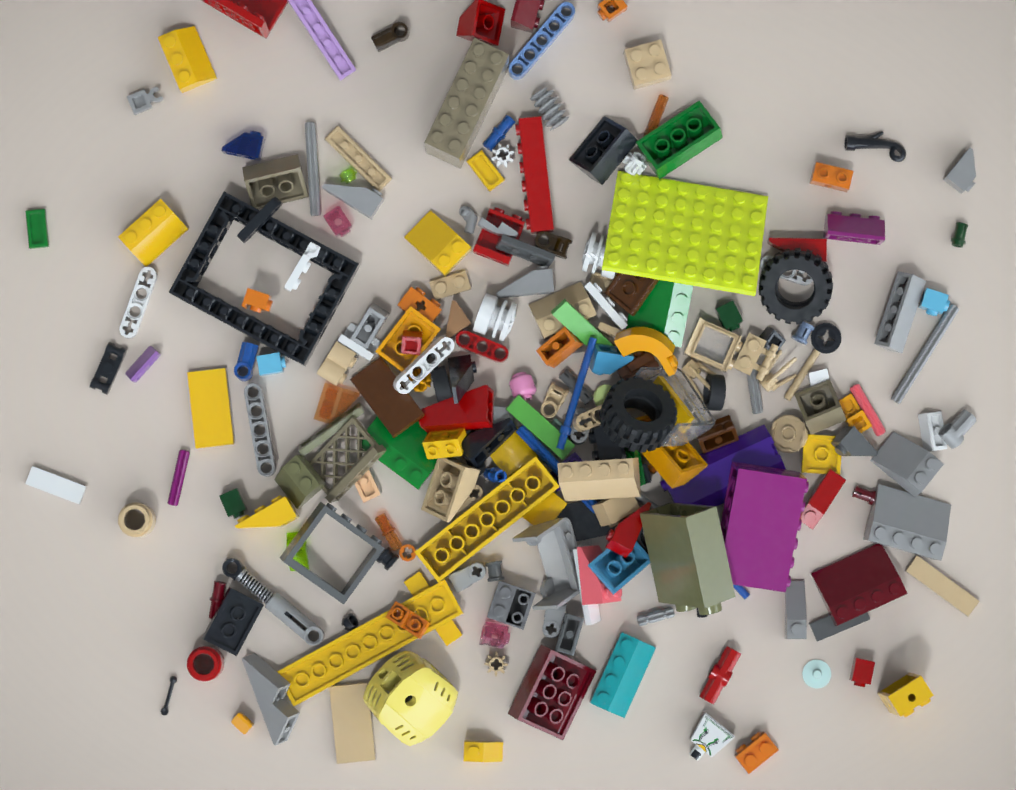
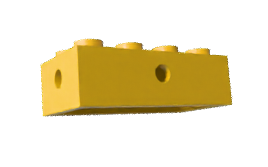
[877,672,934,717]

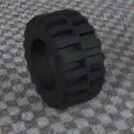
[758,248,833,325]
[599,377,678,452]

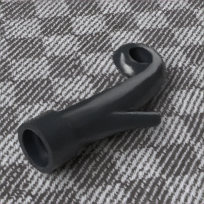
[844,131,906,162]

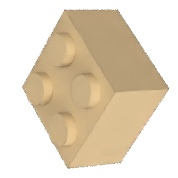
[623,39,672,90]

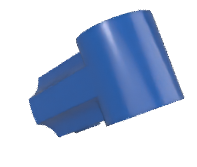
[234,342,259,382]

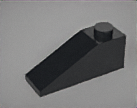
[448,354,477,404]
[461,418,517,468]

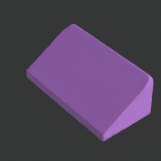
[125,346,161,382]

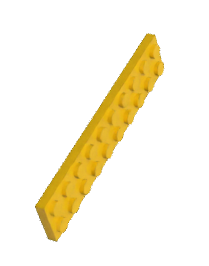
[277,579,464,707]

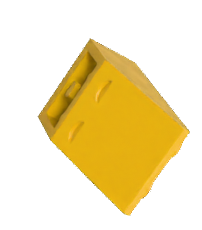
[235,495,299,529]

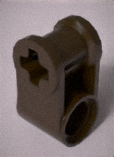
[534,231,573,259]

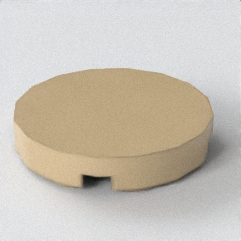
[770,415,808,453]

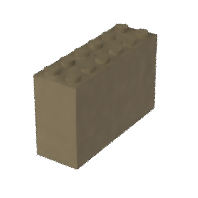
[424,38,509,169]

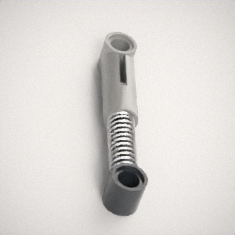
[222,558,324,645]

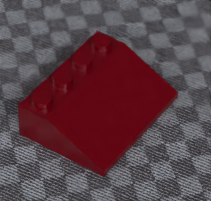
[811,544,908,626]
[508,644,596,740]

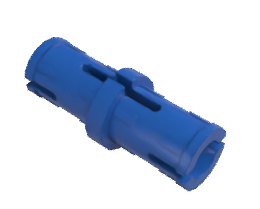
[482,115,516,152]
[483,467,507,483]

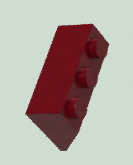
[511,0,545,33]

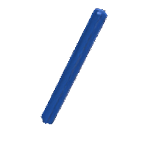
[516,425,597,513]

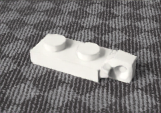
[284,242,321,292]

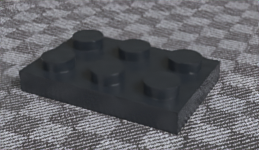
[202,587,264,656]

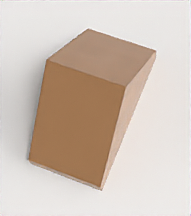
[445,300,471,338]

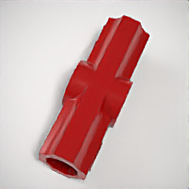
[699,646,741,705]

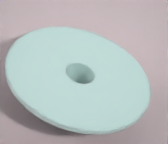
[802,660,831,689]

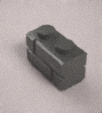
[555,613,584,656]

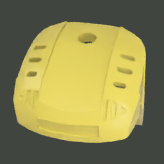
[363,651,458,746]

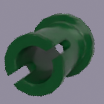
[951,222,968,248]

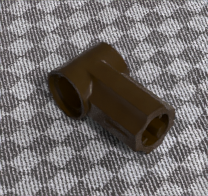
[371,22,410,52]

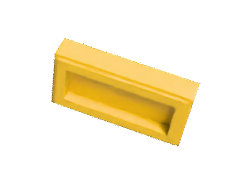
[467,150,505,192]

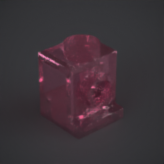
[323,206,352,237]
[479,622,510,648]

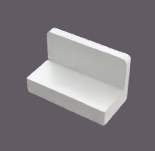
[338,323,382,362]

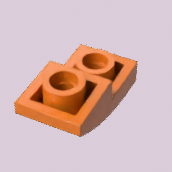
[386,601,431,639]

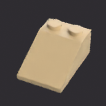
[421,457,480,522]

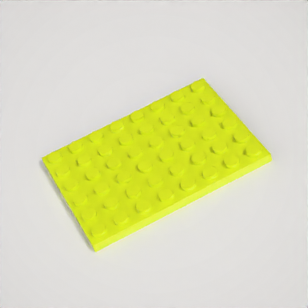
[602,171,768,296]

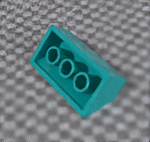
[590,632,656,718]

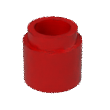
[187,646,224,681]

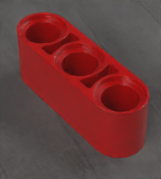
[456,331,509,363]

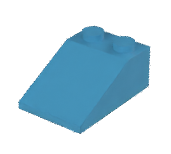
[588,541,650,595]

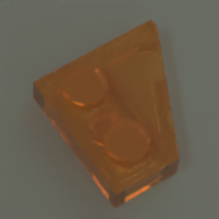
[314,383,360,424]

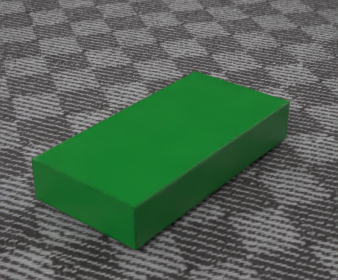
[25,209,49,249]

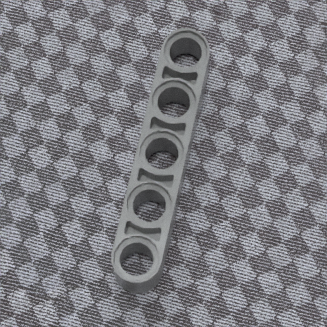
[244,383,276,477]

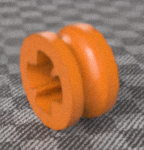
[399,544,416,561]

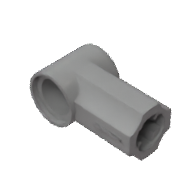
[938,409,976,449]

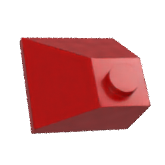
[456,0,505,46]

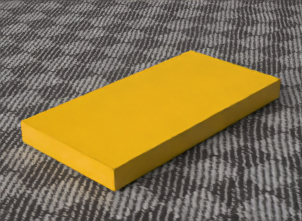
[187,368,234,449]

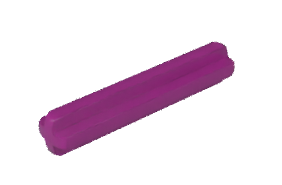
[167,450,190,506]

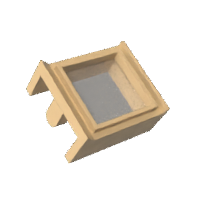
[683,318,743,373]

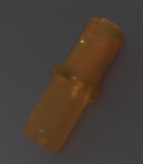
[375,513,402,551]

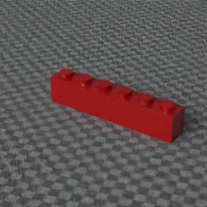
[515,116,554,234]

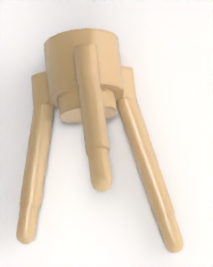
[758,350,797,392]
[682,359,716,406]

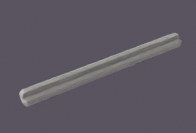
[891,304,959,404]

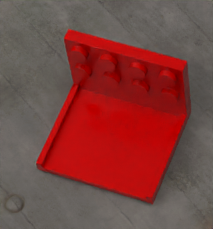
[201,0,288,39]

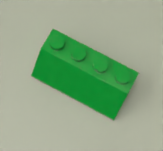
[636,101,723,180]

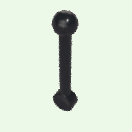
[161,676,177,715]

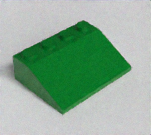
[626,280,693,347]
[356,416,438,490]

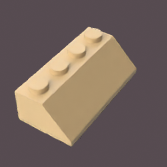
[557,458,641,501]

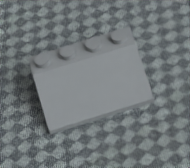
[863,484,951,561]

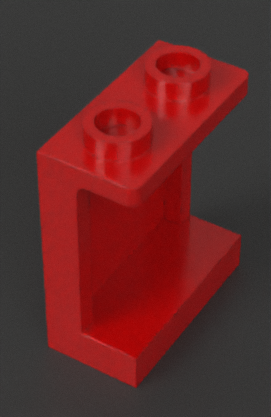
[473,207,525,267]

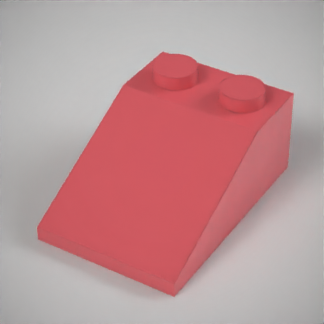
[577,545,622,605]

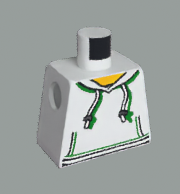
[689,712,735,761]

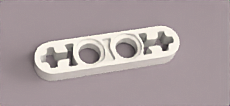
[119,267,157,339]
[393,336,454,394]

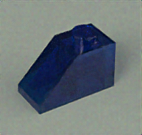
[221,131,265,161]

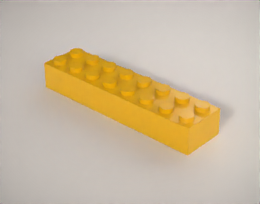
[415,456,560,583]

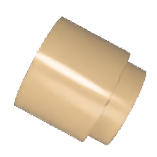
[118,502,156,537]

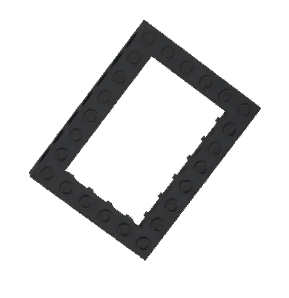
[169,192,360,367]

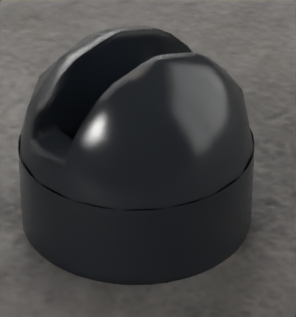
[341,613,358,631]

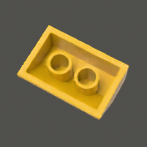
[158,26,217,93]
[118,198,189,267]

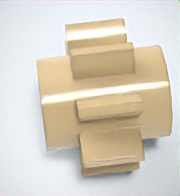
[484,652,508,676]

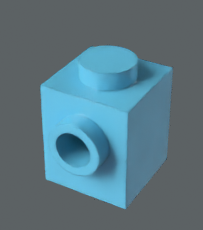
[918,288,950,316]

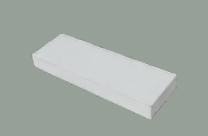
[25,466,87,504]

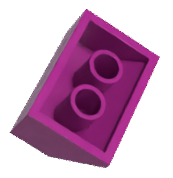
[823,211,885,245]

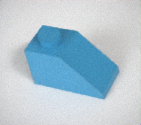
[589,344,634,375]

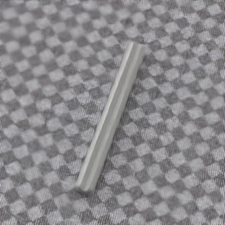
[305,122,321,216]

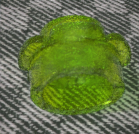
[339,167,357,184]

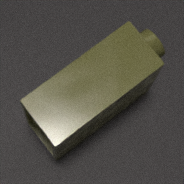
[640,502,736,615]

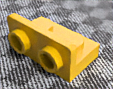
[422,428,467,459]

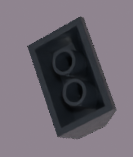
[569,116,638,185]
[588,426,627,461]

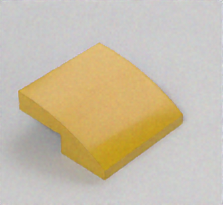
[490,426,539,479]
[523,493,567,526]

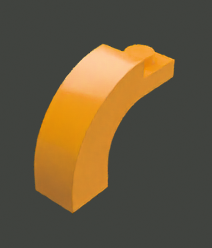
[614,327,678,376]

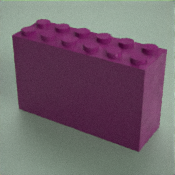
[720,461,809,592]

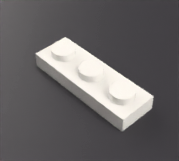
[584,282,628,330]

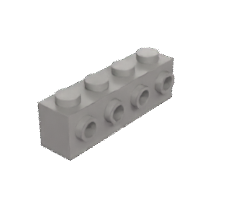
[874,271,926,353]

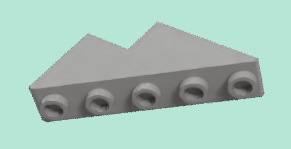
[242,653,300,746]

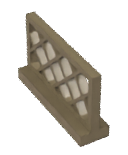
[309,417,387,503]

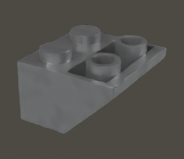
[487,581,536,630]

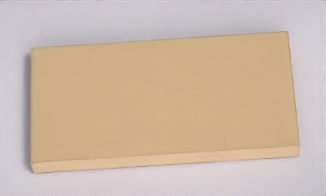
[329,683,376,764]

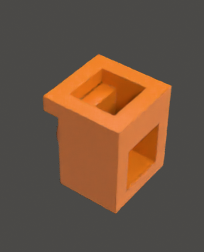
[597,0,628,22]
[242,288,273,313]

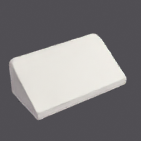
[918,411,947,452]

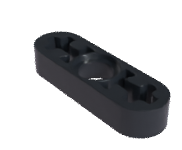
[237,196,283,243]

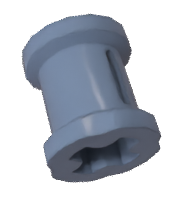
[791,321,815,345]

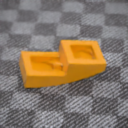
[839,393,872,433]

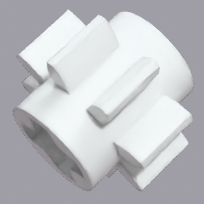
[491,144,514,168]
[622,152,647,175]

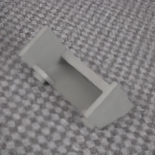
[512,518,580,610]

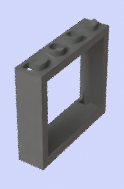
[280,502,385,604]

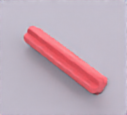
[850,384,886,436]

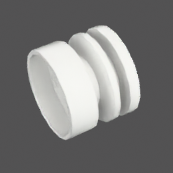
[582,232,615,279]
[473,293,517,342]

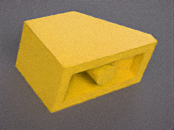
[463,741,503,762]

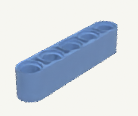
[509,2,575,80]

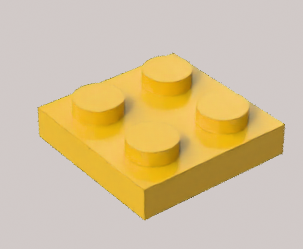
[801,434,841,475]

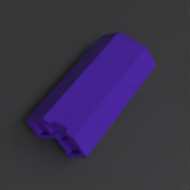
[659,425,786,506]

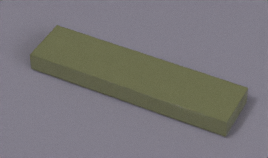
[298,403,364,457]

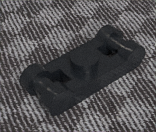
[89,342,127,395]

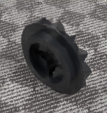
[811,323,841,354]

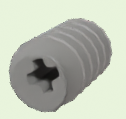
[530,88,569,131]

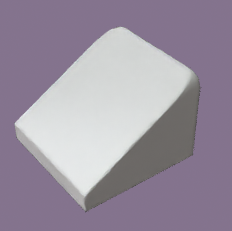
[807,369,829,387]

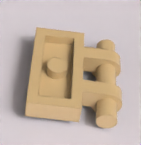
[733,333,779,381]

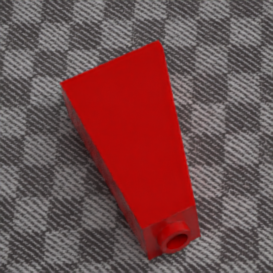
[419,385,494,433]

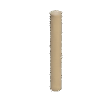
[784,349,820,401]

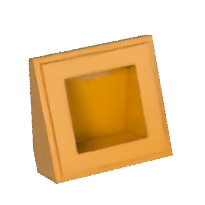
[231,712,254,734]

